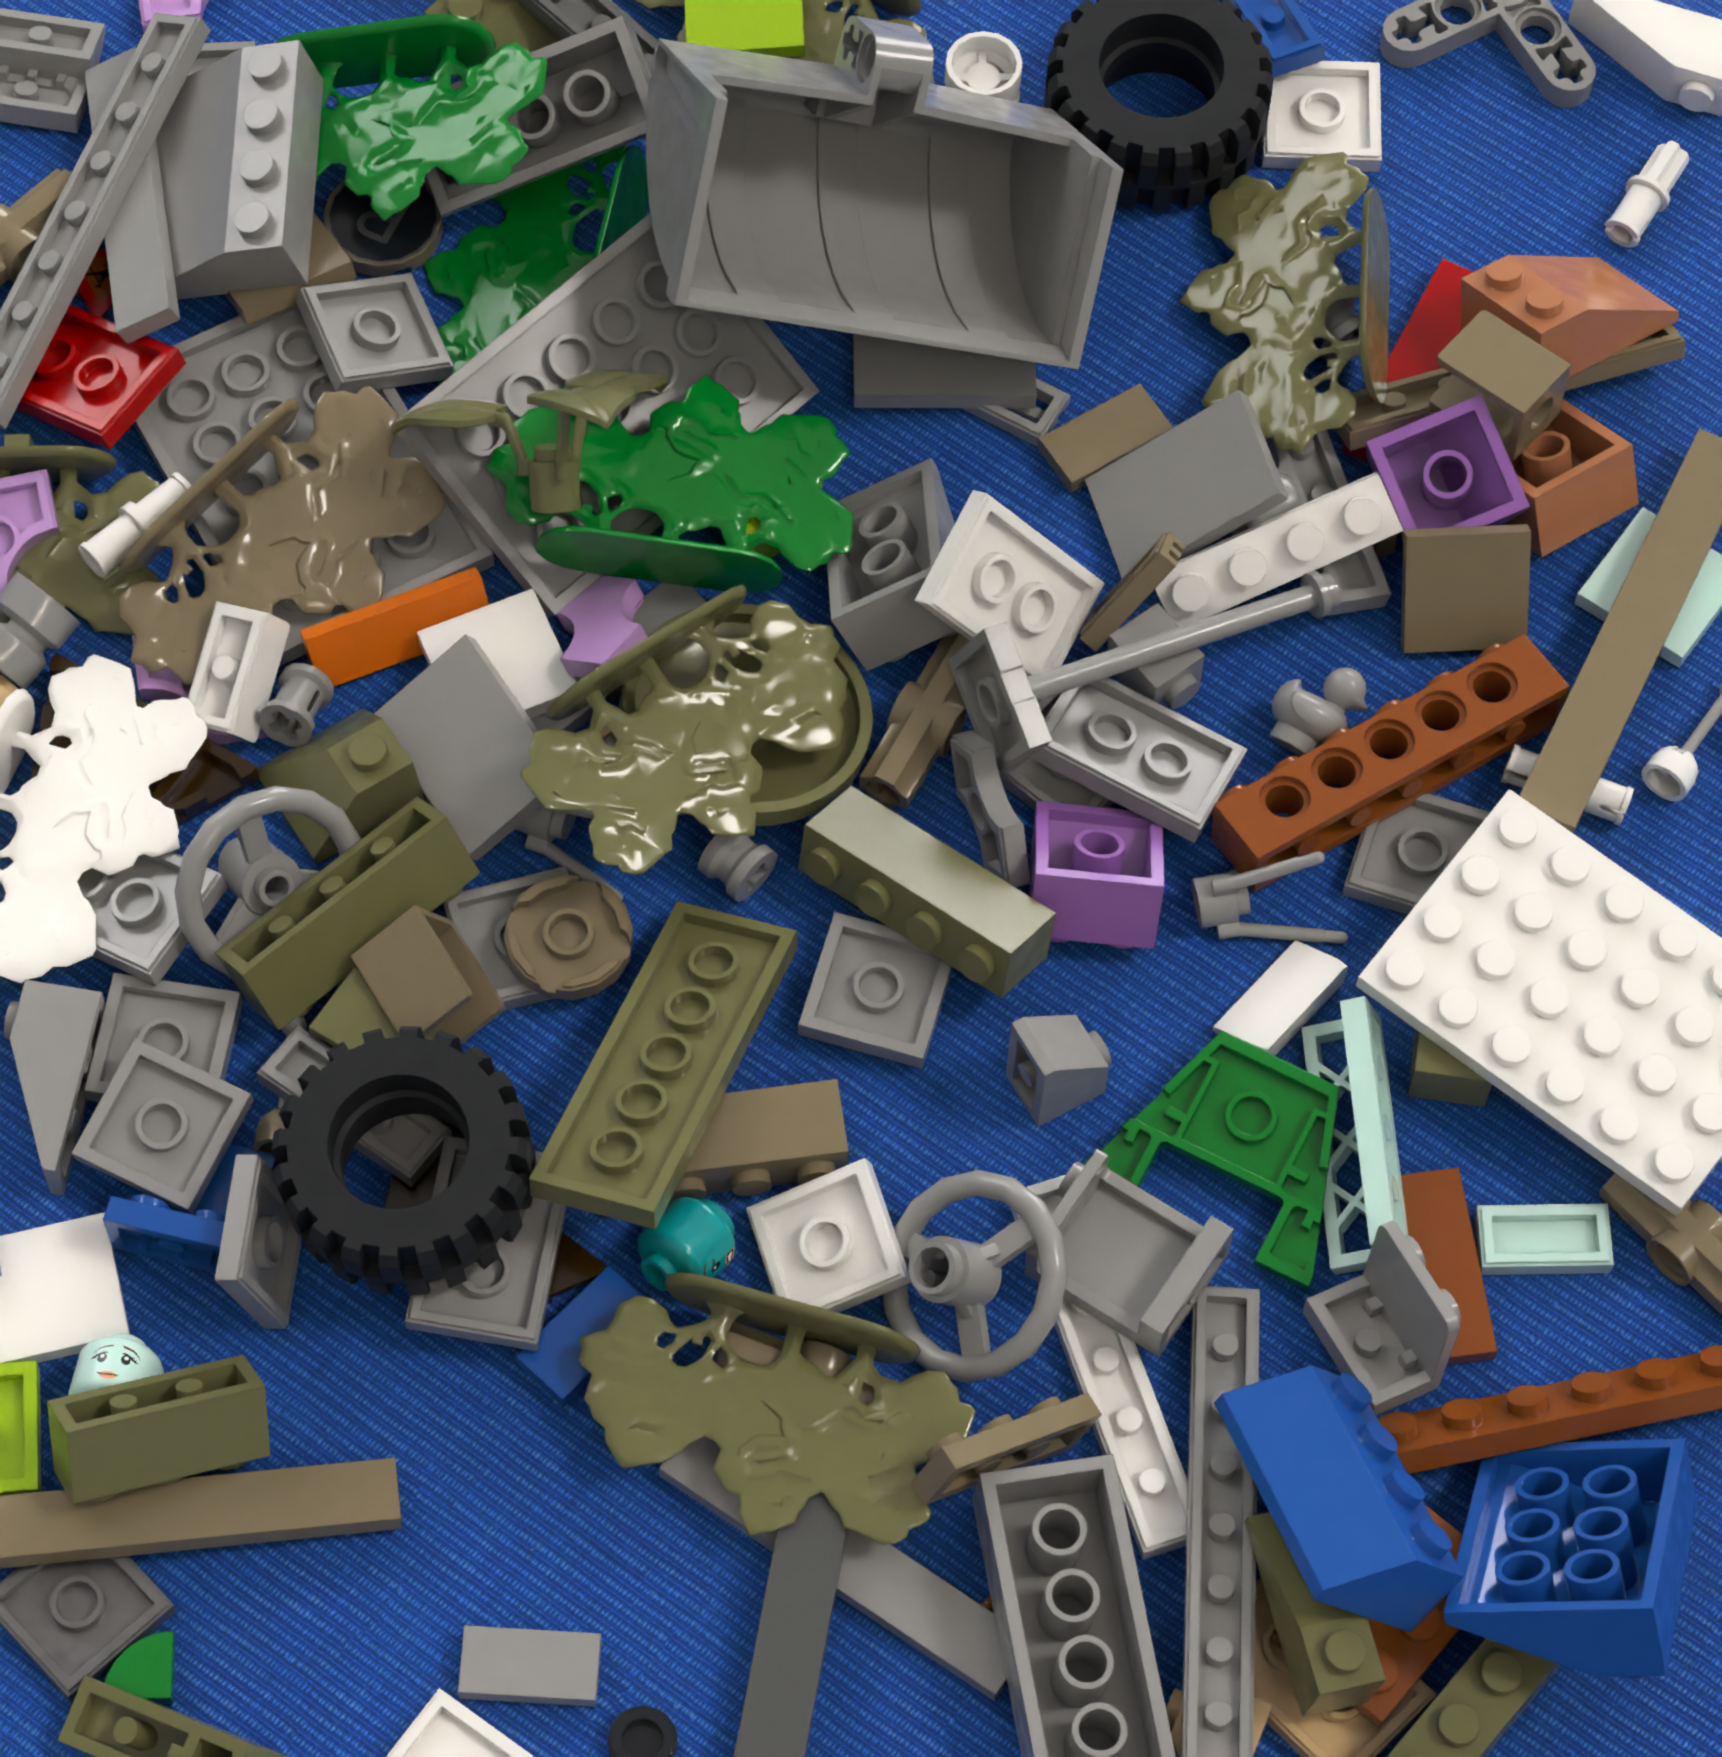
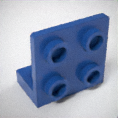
[103,1144,276,1273]

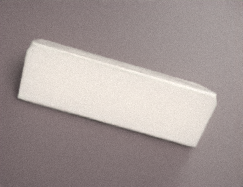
[188,601,290,743]
[1212,940,1348,1056]

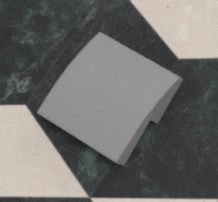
[0,8,106,133]

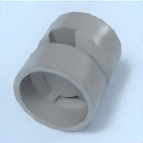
[0,572,80,690]

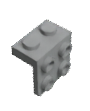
[1302,1221,1461,1416]

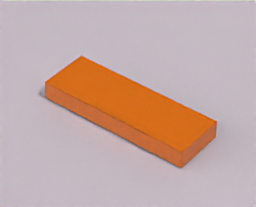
[299,567,489,687]

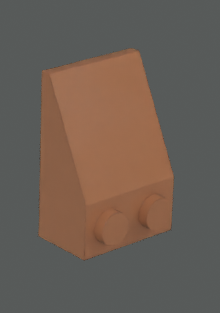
[1461,255,1679,378]
[1503,399,1639,558]

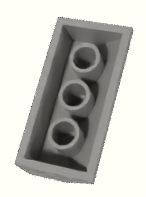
[426,16,651,218]

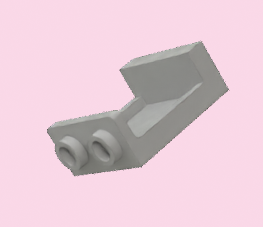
[1024,1149,1234,1357]

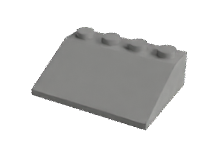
[156,40,324,300]

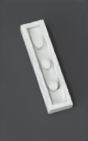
[1155,471,1403,627]

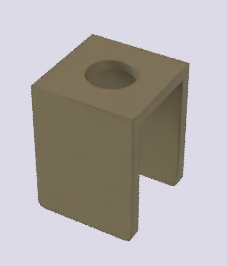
[1429,310,1571,462]
[351,905,505,1044]

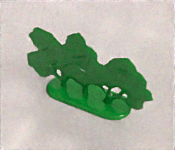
[276,14,547,221]
[423,144,649,385]
[486,374,853,593]

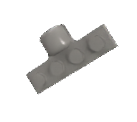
[1230,430,1392,616]

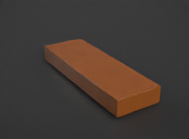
[1401,1167,1498,1365]

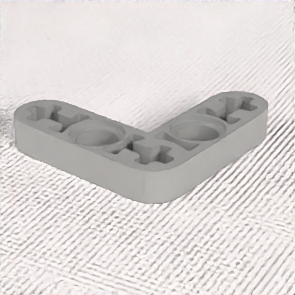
[1380,0,1596,108]

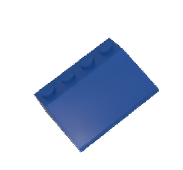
[1443,1438,1698,1679]

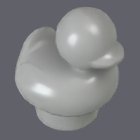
[1269,667,1368,756]

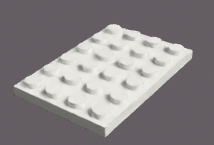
[1356,789,1722,1217]

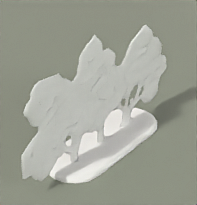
[0,654,208,983]

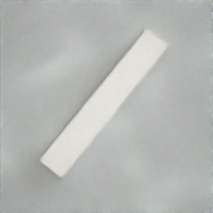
[1010,1175,1187,1560]

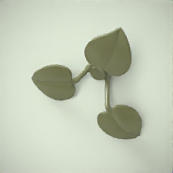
[392,370,670,513]

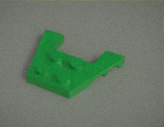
[1084,1031,1339,1292]

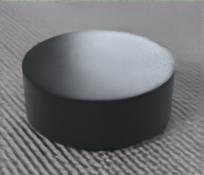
[608,1706,678,1757]

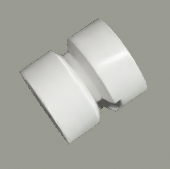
[944,31,1023,102]

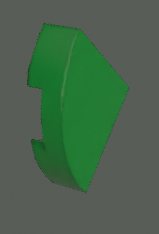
[105,1631,176,1705]

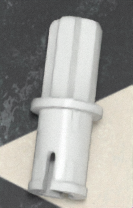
[1605,141,1689,248]

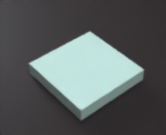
[1574,507,1722,668]

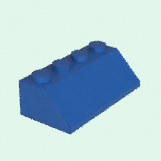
[1214,1365,1464,1632]

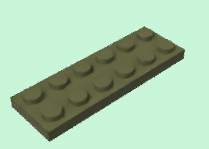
[529,901,798,1229]

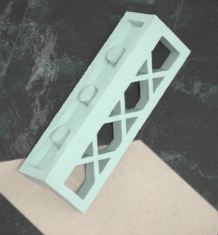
[1301,996,1408,1275]

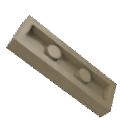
[911,1392,1102,1505]

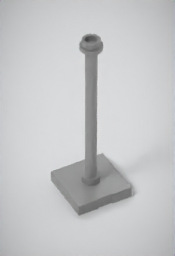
[947,571,1340,775]

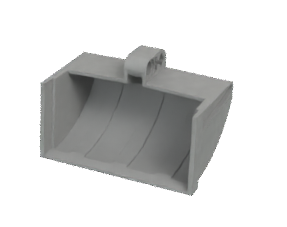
[646,15,1124,369]

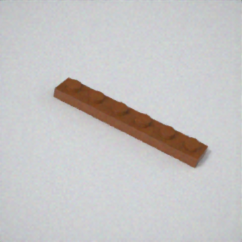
[1378,1345,1722,1474]

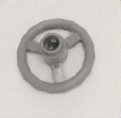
[174,786,361,978]
[883,1170,1067,1383]

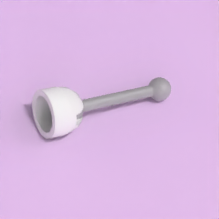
[1642,682,1722,801]

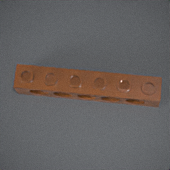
[1211,634,1569,892]

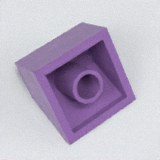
[1366,394,1530,542]
[1027,801,1165,949]

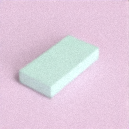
[1474,1203,1614,1275]

